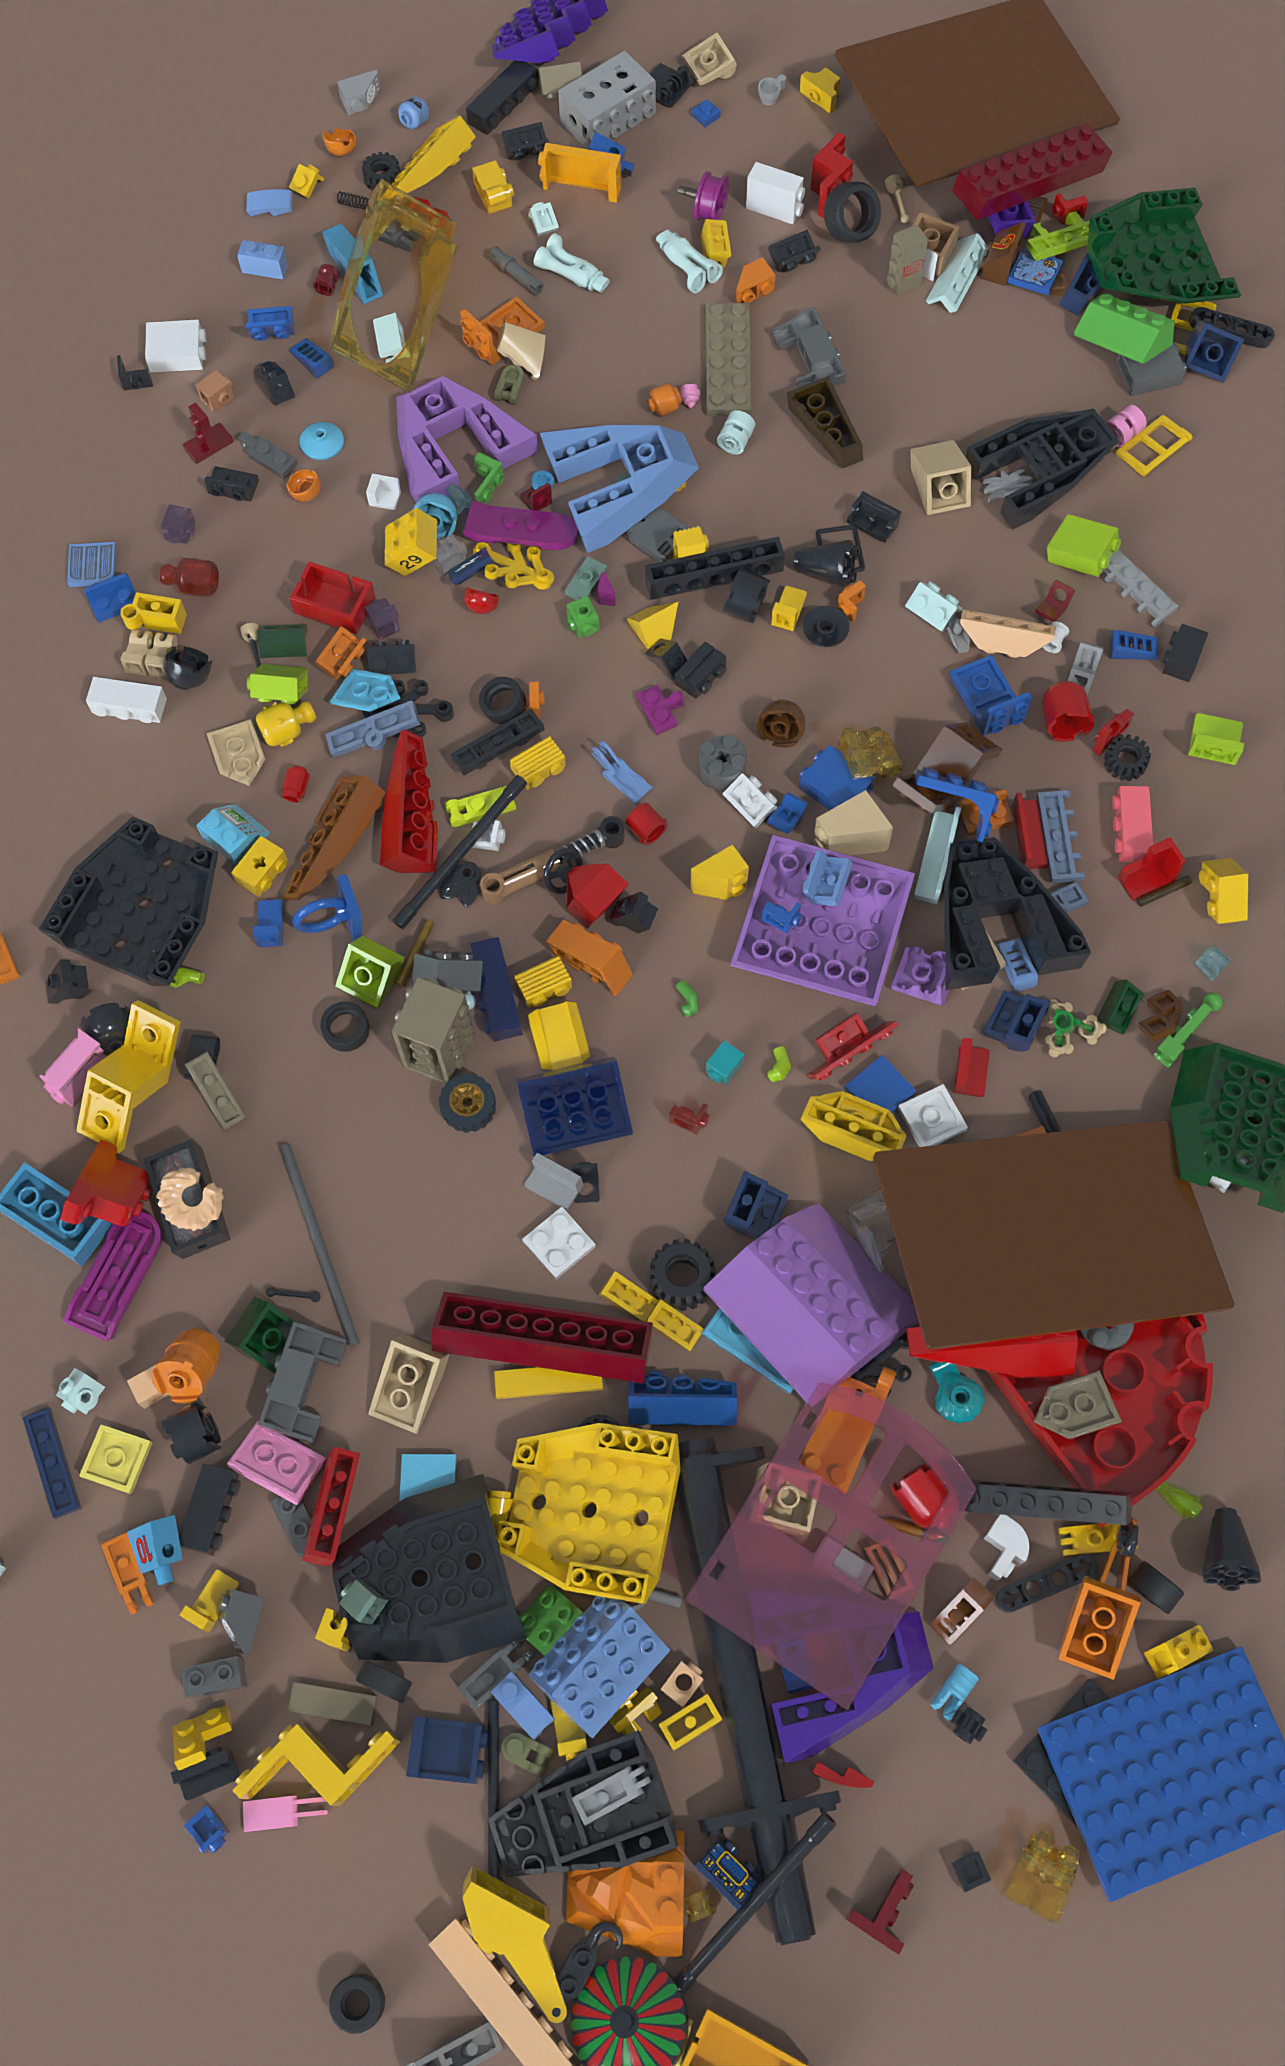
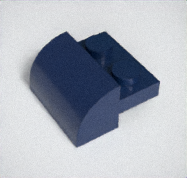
[983,990,1050,1052]
[724,1171,788,1238]

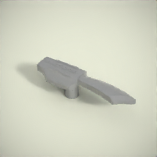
[947,614,971,653]

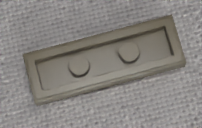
[185,1052,246,1130]
[288,1682,377,1726]

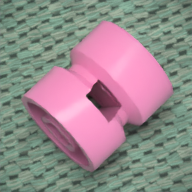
[1105,405,1147,447]

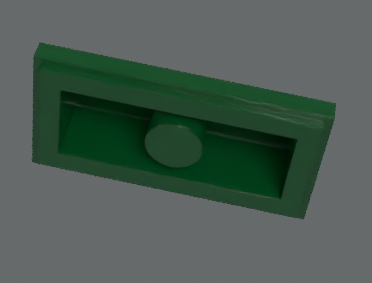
[1097,979,1144,1035]

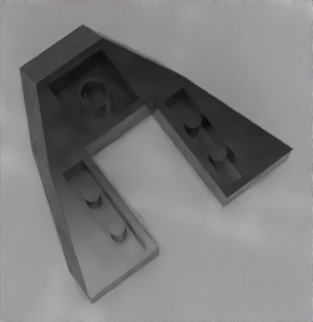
[944,837,1091,990]

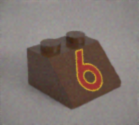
[980,222,1026,286]

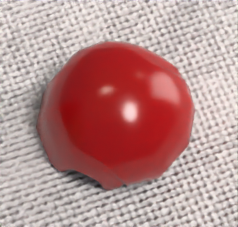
[464,587,499,615]

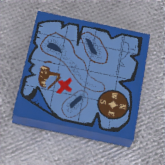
[1007,248,1063,295]

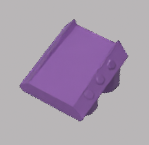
[891,947,949,1005]

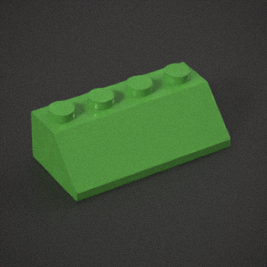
[1074,293,1175,364]

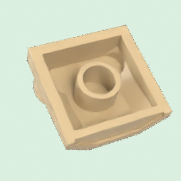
[682,33,737,86]

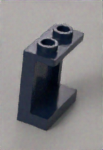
[406,1716,488,1784]

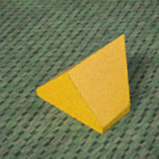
[627,601,679,652]

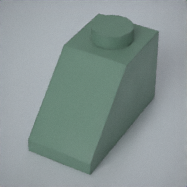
[339,1579,388,1624]

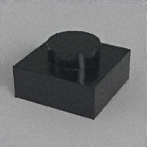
[951,1851,991,1892]

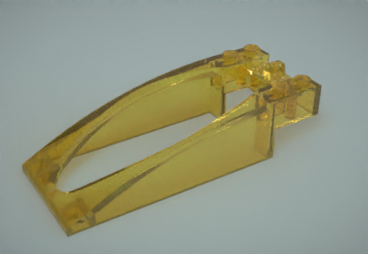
[329,179,458,393]

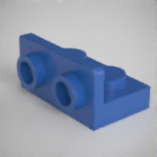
[84,573,136,623]

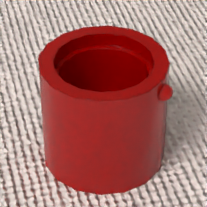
[625,802,668,845]

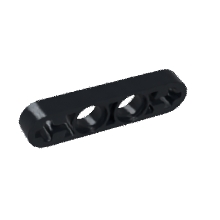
[1189,307,1275,348]
[995,1554,1097,1613]

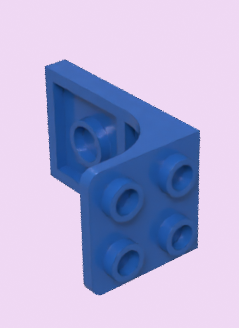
[949,655,1032,736]
[914,767,999,842]

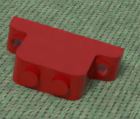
[60,1140,152,1226]

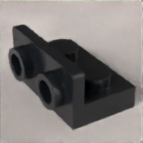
[204,466,259,502]

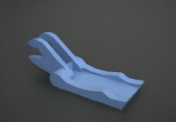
[591,741,653,803]

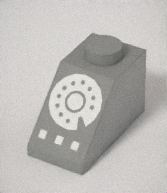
[337,70,380,115]

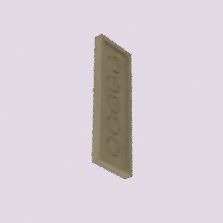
[706,303,751,415]

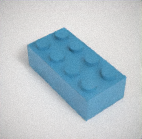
[0,1162,113,1266]

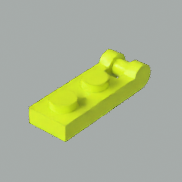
[445,786,516,827]

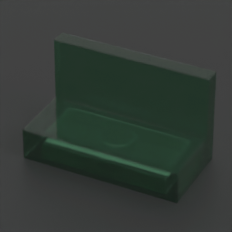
[257,624,308,658]

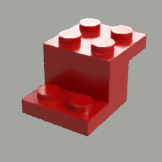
[810,132,853,219]

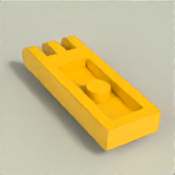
[1058,1524,1138,1557]

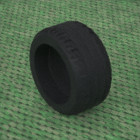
[824,182,882,243]

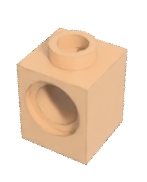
[127,1365,169,1409]
[661,1661,704,1709]

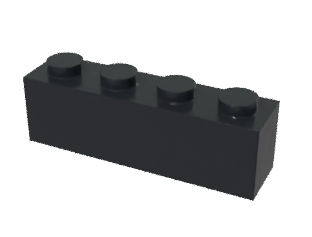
[466,60,538,135]

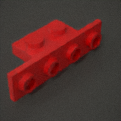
[807,1013,898,1081]

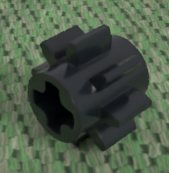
[951,1707,988,1745]

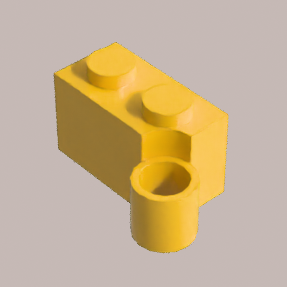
[472,160,514,214]
[120,592,187,634]

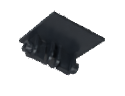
[650,63,695,108]

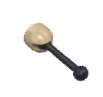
[240,623,261,668]

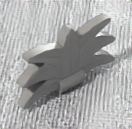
[982,469,1033,503]

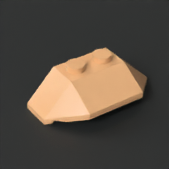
[960,610,1055,658]

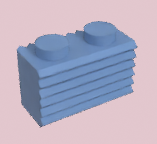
[237,240,288,279]

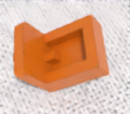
[837,580,866,622]
[522,681,545,717]

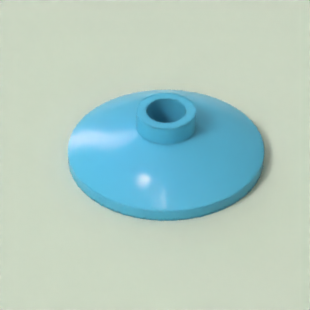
[299,422,344,460]

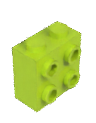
[247,664,308,704]

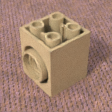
[745,1462,822,1537]

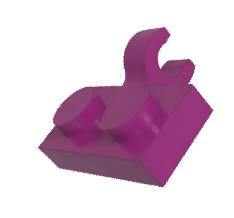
[636,684,685,735]

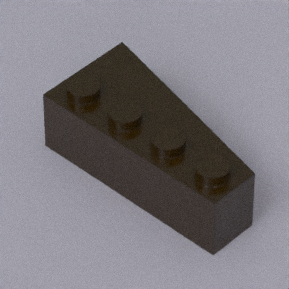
[787,376,863,469]

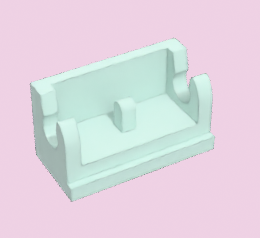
[373,313,409,364]

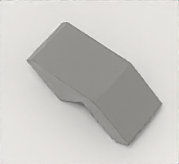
[1068,641,1104,696]

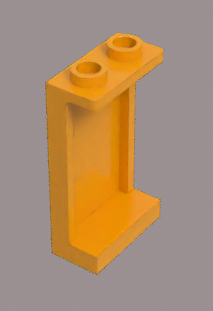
[538,143,621,203]

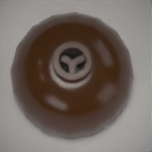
[757,699,806,748]

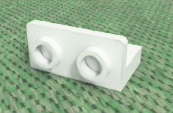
[723,773,778,828]

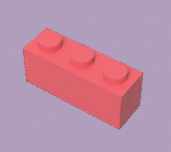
[1112,786,1153,862]

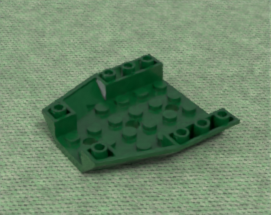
[1087,187,1241,304]
[1169,1043,1285,1213]

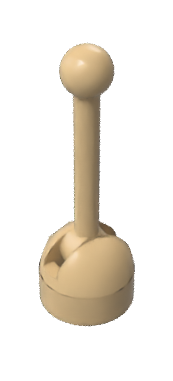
[885,174,909,223]

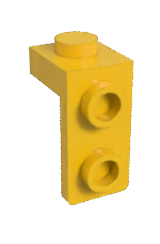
[551,1700,588,1761]

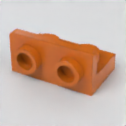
[959,789,1014,837]

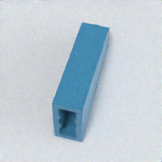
[322,223,383,304]

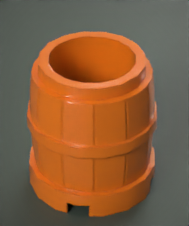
[151,1328,221,1404]

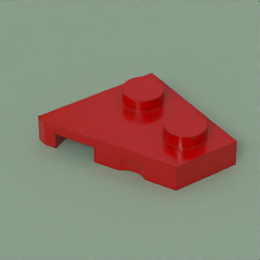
[1092,709,1134,756]

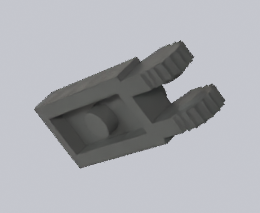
[359,212,420,251]
[458,1639,535,1710]

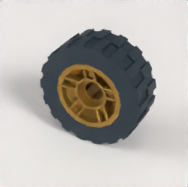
[439,1073,496,1133]

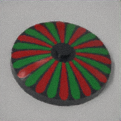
[571,1956,689,2066]

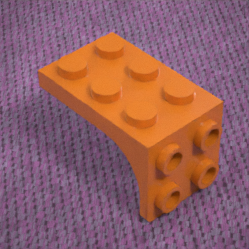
[460,296,545,365]

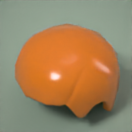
[322,127,357,157]
[286,469,321,502]

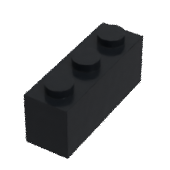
[179,1463,241,1556]

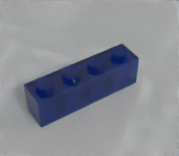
[468,937,523,1042]

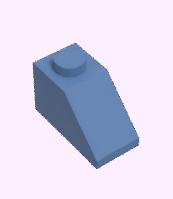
[491,1672,555,1740]

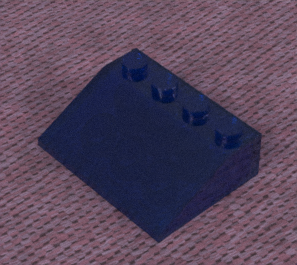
[516,1057,633,1157]

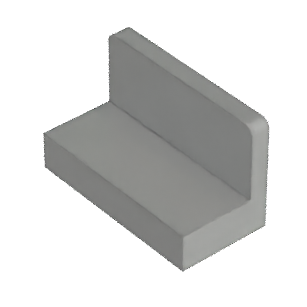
[525,1153,584,1210]

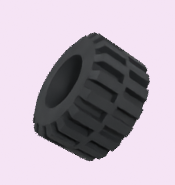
[649,1239,716,1311]

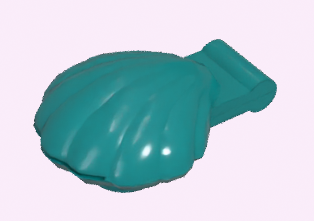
[929,1362,985,1424]

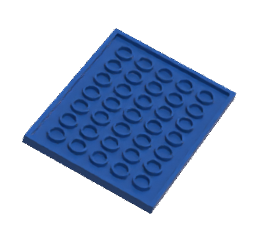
[1037,1646,1285,1902]

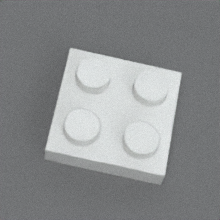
[897,1084,968,1147]
[522,1207,596,1280]

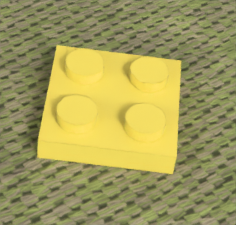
[79,1425,153,1495]

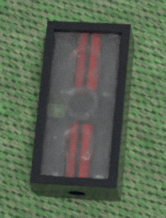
[144,1139,231,1259]

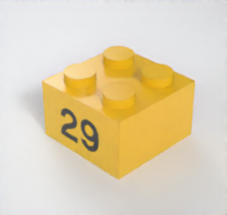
[384,508,437,576]

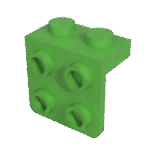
[521,1585,583,1656]

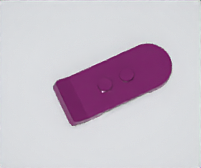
[462,500,578,550]
[64,1212,163,1341]

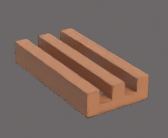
[863,1536,914,1600]

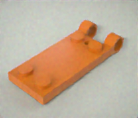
[798,1366,897,1495]

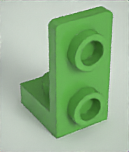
[474,452,504,503]

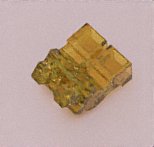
[838,726,903,779]
[1001,1830,1080,1923]

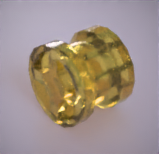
[683,1888,716,1923]

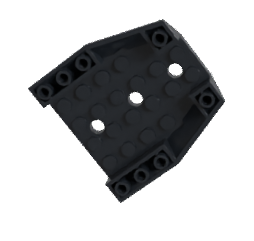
[39,817,218,986]
[332,1474,527,1663]

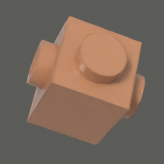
[196,370,234,412]

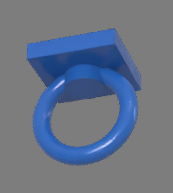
[292,874,362,941]

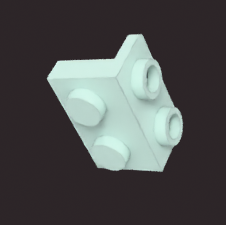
[905,581,963,632]

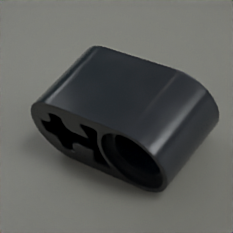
[184,1034,220,1080]

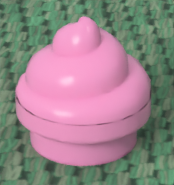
[679,384,700,409]

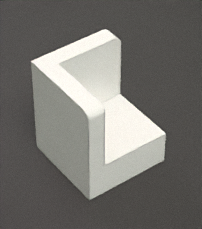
[366,474,401,510]

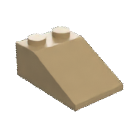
[368,1334,450,1434]

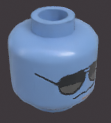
[398,96,429,130]

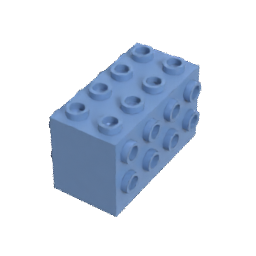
[528,1596,670,1738]

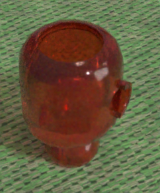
[160,558,219,597]

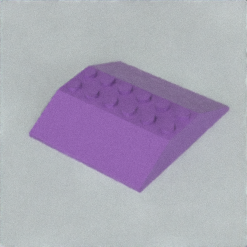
[731,835,915,1006]
[703,1203,919,1408]

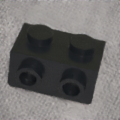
[501,122,549,160]
[768,229,821,272]
[367,640,417,675]
[170,1747,240,1801]

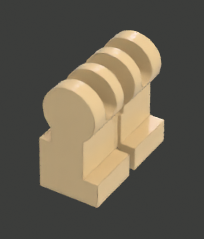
[120,629,178,679]

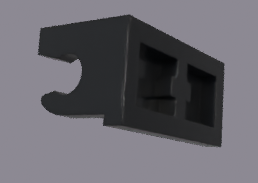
[847,491,902,543]

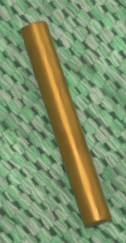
[395,919,434,987]

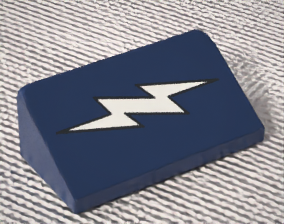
[448,548,494,586]

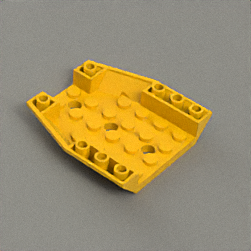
[497,1423,680,1604]

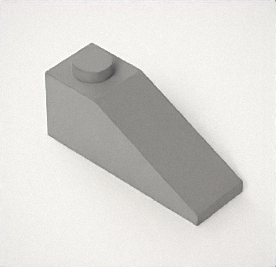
[405,2022,503,2066]

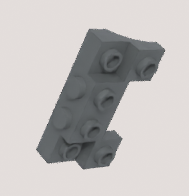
[772,307,846,388]
[258,1322,348,1444]

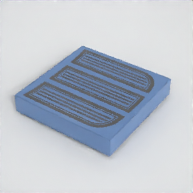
[67,542,117,587]

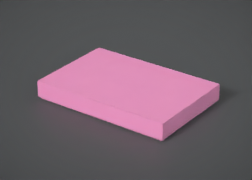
[227,1421,327,1505]

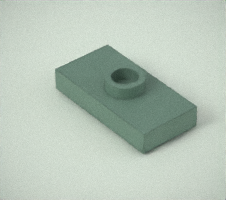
[565,556,608,600]

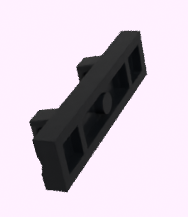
[450,708,545,776]

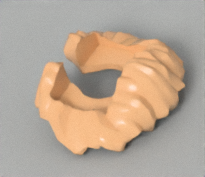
[157,1168,224,1231]

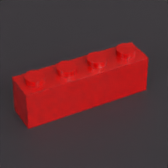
[301,1447,360,1567]

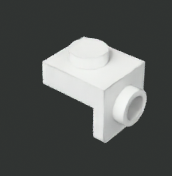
[472,820,506,851]

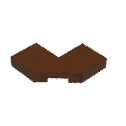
[1139,989,1183,1043]

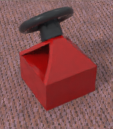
[543,848,629,929]

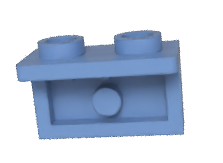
[803,850,853,906]

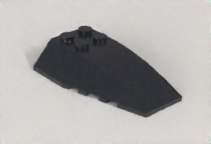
[488,1730,678,1877]

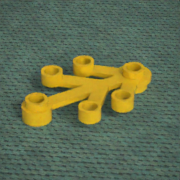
[473,542,554,590]

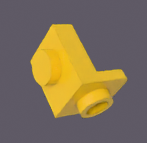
[289,164,325,199]

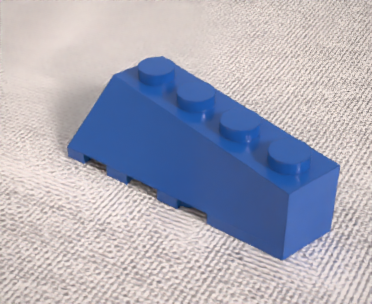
[628,1370,737,1426]

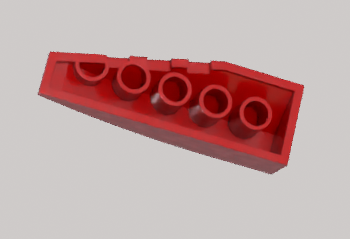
[380,729,438,873]
[907,1327,1078,1378]

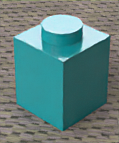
[706,1040,745,1085]

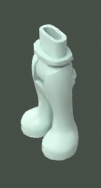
[656,230,723,294]
[534,233,610,293]

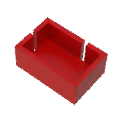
[289,561,376,635]

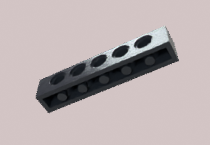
[645,536,785,600]
[958,1479,1132,1525]

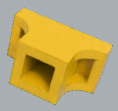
[800,67,841,113]

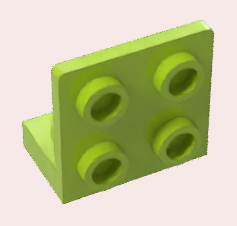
[1188,713,1244,765]

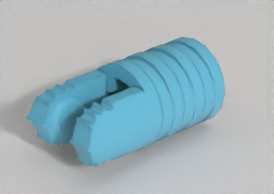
[930,1663,979,1721]

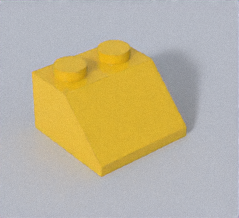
[690,844,749,900]

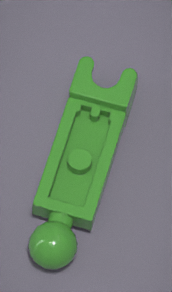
[1153,992,1223,1068]

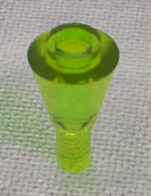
[1156,1482,1203,1521]

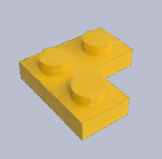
[173,1704,232,1771]

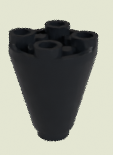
[793,540,859,587]
[1202,1508,1261,1591]

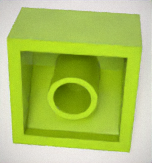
[335,936,405,1008]

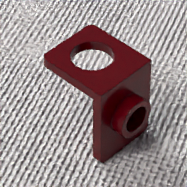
[520,483,552,511]
[1035,580,1075,622]

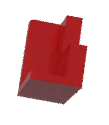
[1118,837,1186,901]

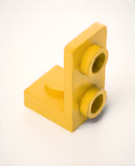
[771,586,807,631]
[180,1570,240,1633]
[1144,1625,1213,1679]

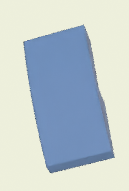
[246,189,292,216]

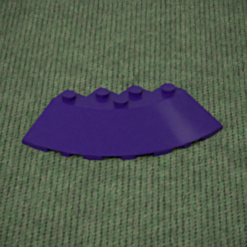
[492,0,608,63]

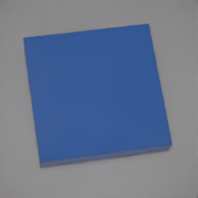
[844,1055,917,1113]

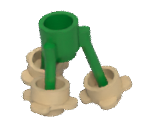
[1045,999,1107,1058]

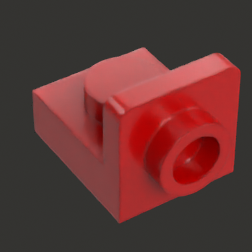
[1052,194,1088,225]

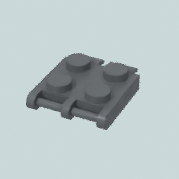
[626,507,688,562]

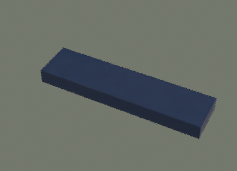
[23,1407,82,1519]

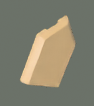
[206,719,265,786]

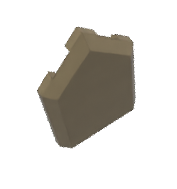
[1034,1370,1122,1439]

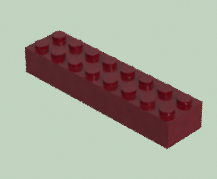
[952,123,1113,220]
[432,1291,653,1383]

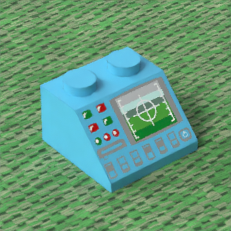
[196,804,270,866]

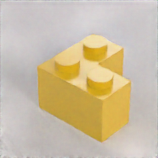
[1199,858,1248,924]

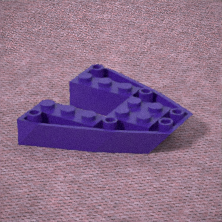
[744,1586,934,1764]

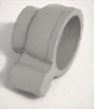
[758,75,786,105]

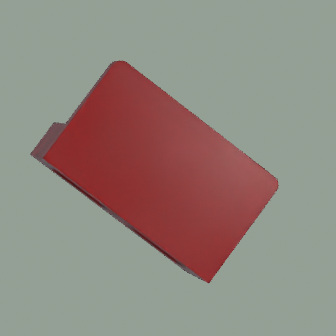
[953,1038,990,1097]

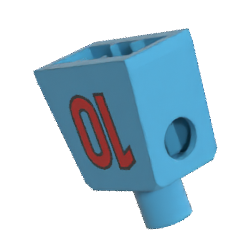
[127,1515,182,1586]

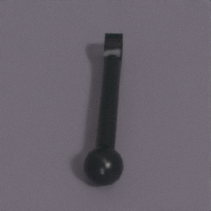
[266,1287,321,1302]

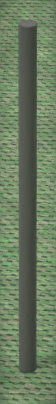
[280,1144,360,1347]

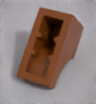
[929,1577,994,1645]

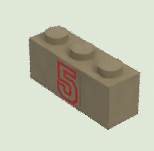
[887,225,928,296]

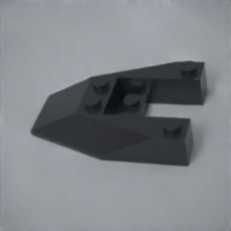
[966,409,1119,530]

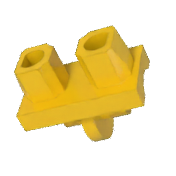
[608,1686,662,1735]

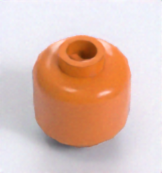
[647,383,682,417]

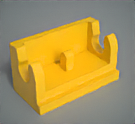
[700,219,731,268]
[315,1608,351,1653]

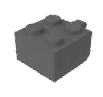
[413,949,483,991]

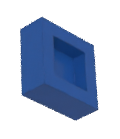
[691,99,721,127]

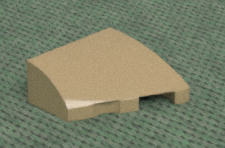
[497,322,546,381]

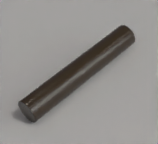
[1137,875,1192,907]

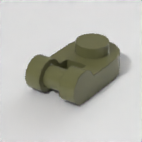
[494,365,524,404]
[501,1733,555,1778]

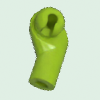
[170,967,205,988]
[767,1046,791,1082]

